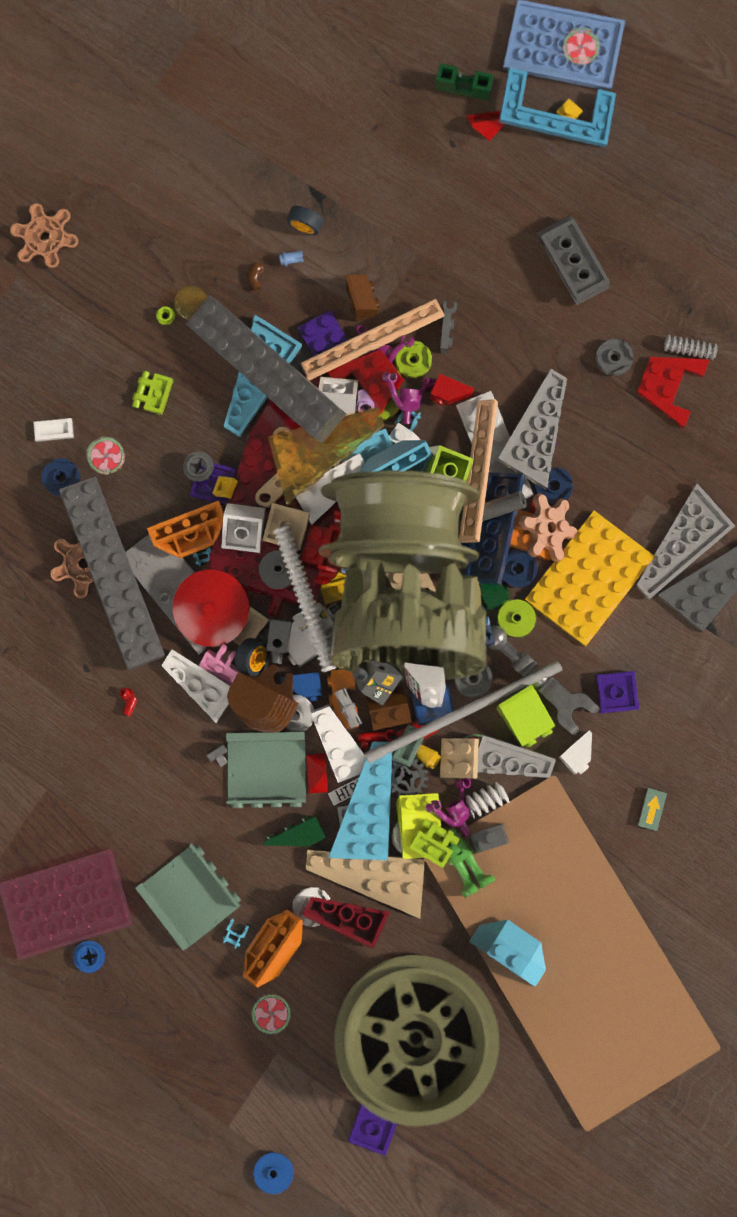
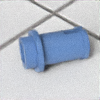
[279,250,303,266]

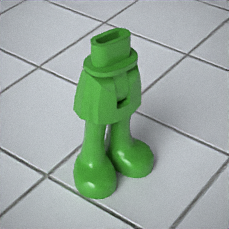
[441,828,496,898]

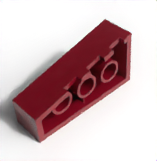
[299,896,390,949]

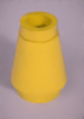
[416,745,441,769]

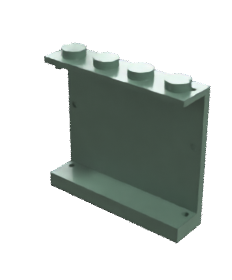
[226,732,306,808]
[136,843,241,951]

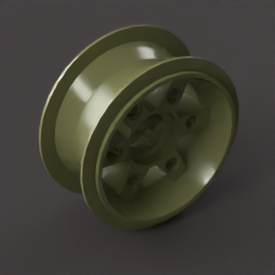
[319,471,480,574]
[335,955,499,1126]

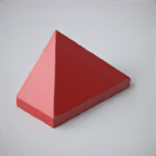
[467,110,505,141]
[306,753,328,794]

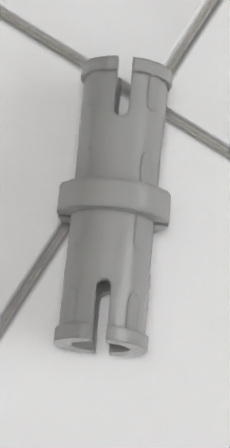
[334,688,362,728]

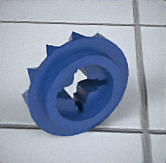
[73,941,105,973]

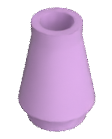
[356,390,374,415]

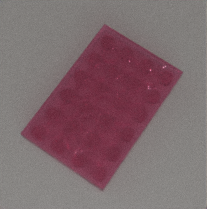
[0,849,134,960]

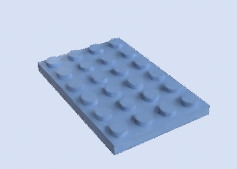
[503,0,625,91]

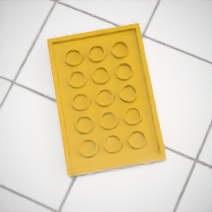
[525,511,655,647]

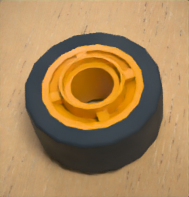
[286,205,324,236]
[235,638,269,676]

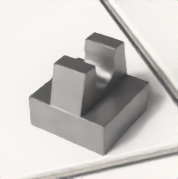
[207,743,228,767]

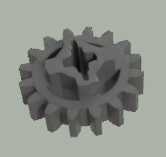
[391,759,429,797]

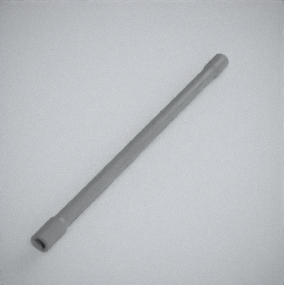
[364,660,562,764]

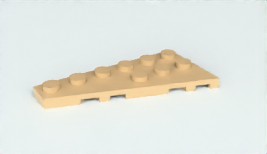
[306,849,425,918]

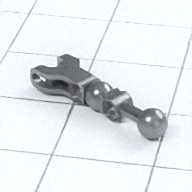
[488,626,600,735]

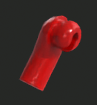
[120,687,137,717]

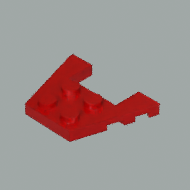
[327,349,404,429]
[637,357,709,428]

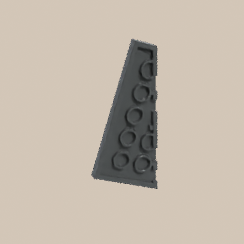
[657,547,737,632]

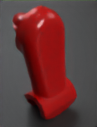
[357,729,395,751]

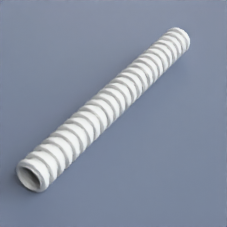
[273,525,337,672]

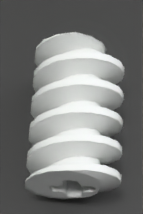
[466,782,510,819]

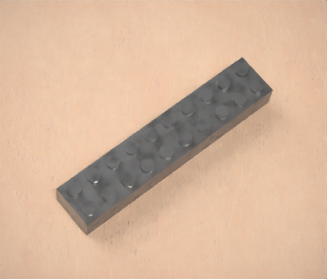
[186,295,346,443]
[59,477,165,671]

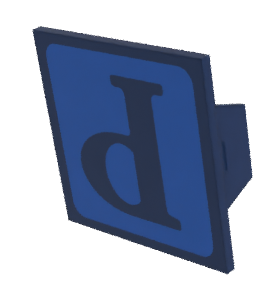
[411,685,454,726]

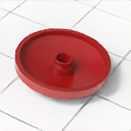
[173,569,250,647]

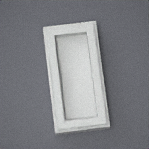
[34,418,74,442]

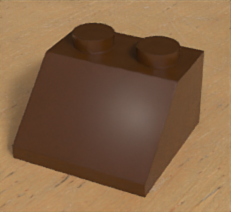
[345,274,380,322]
[366,686,412,732]

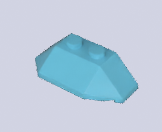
[360,440,433,472]
[469,920,546,986]

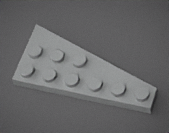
[497,369,567,490]
[636,484,735,600]

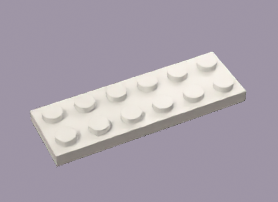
[456,391,533,498]

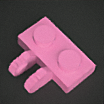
[199,644,239,686]

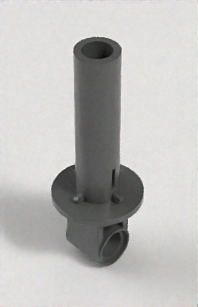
[458,491,526,533]

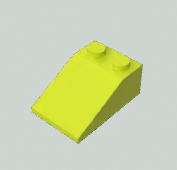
[396,793,441,859]

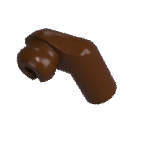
[247,262,264,291]

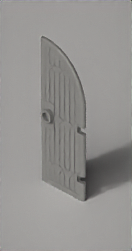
[125,534,207,654]

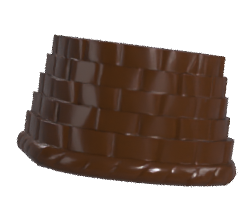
[227,664,299,733]

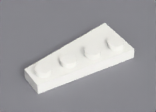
[293,453,365,525]
[162,650,230,723]
[310,705,366,783]

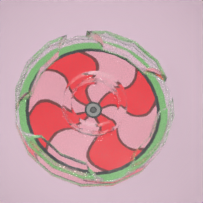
[563,28,600,65]
[87,437,125,475]
[251,994,291,1035]

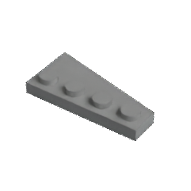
[478,734,556,778]

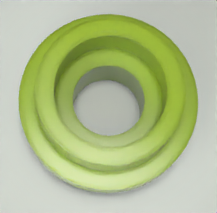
[156,306,175,325]

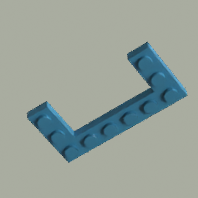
[499,68,616,147]

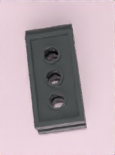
[536,215,610,306]

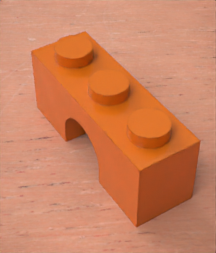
[327,670,359,729]

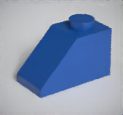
[280,672,322,702]

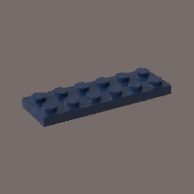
[464,472,525,585]

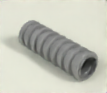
[664,334,718,360]

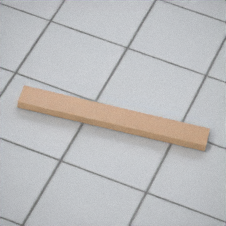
[300,299,444,380]
[459,399,498,543]

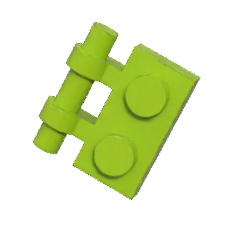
[132,371,173,415]
[409,818,460,868]

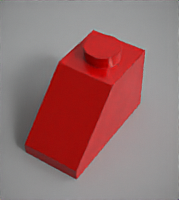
[430,374,474,406]

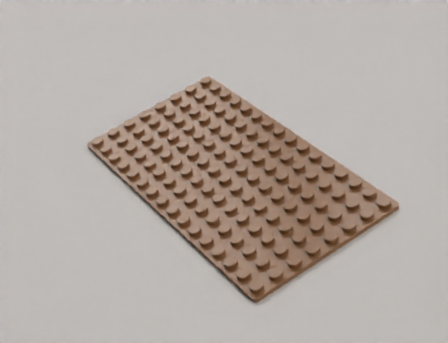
[424,776,720,1131]

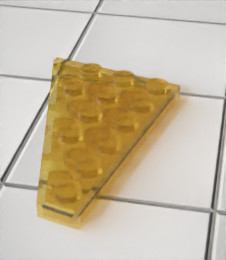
[268,407,384,505]

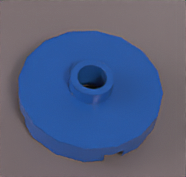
[253,1152,294,1194]

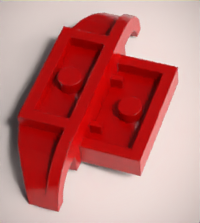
[301,511,342,585]

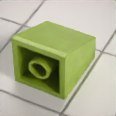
[424,445,474,481]
[496,685,555,748]

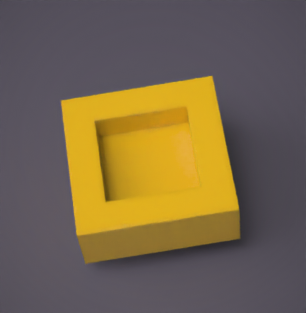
[556,99,582,119]
[212,476,238,498]

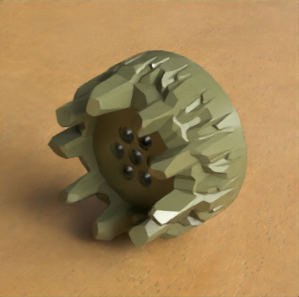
[331,560,486,680]

